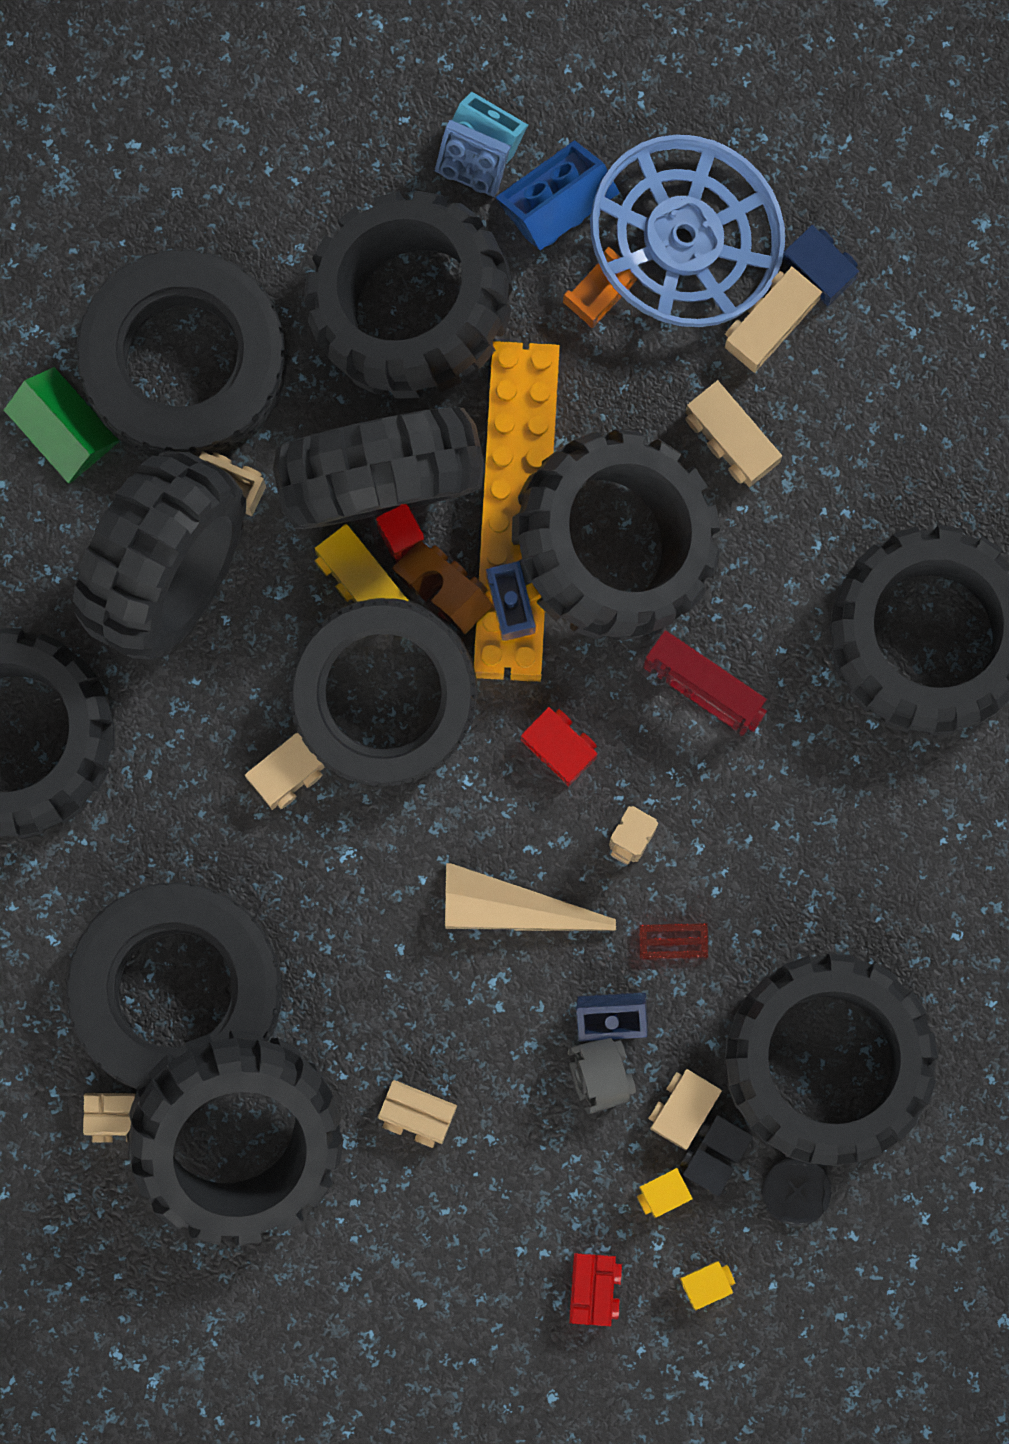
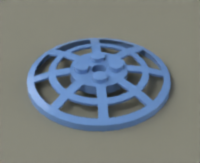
[590,135,785,327]

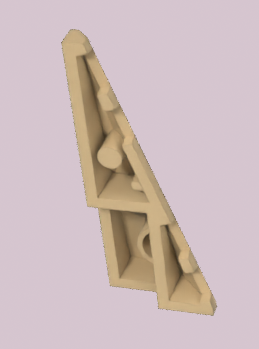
[445,863,616,931]

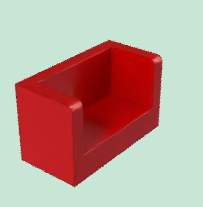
[376,504,424,563]

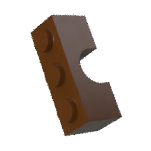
[392,541,493,634]

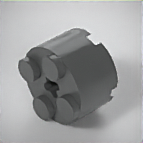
[568,1038,636,1114]

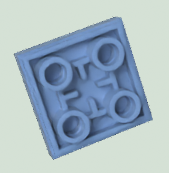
[434,120,511,197]

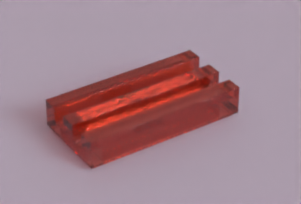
[639,923,708,960]

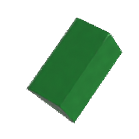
[4,367,120,484]

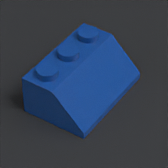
[495,140,620,250]

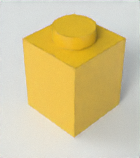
[636,1168,692,1218]
[680,1261,736,1310]

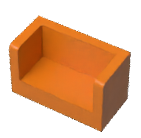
[563,247,637,328]

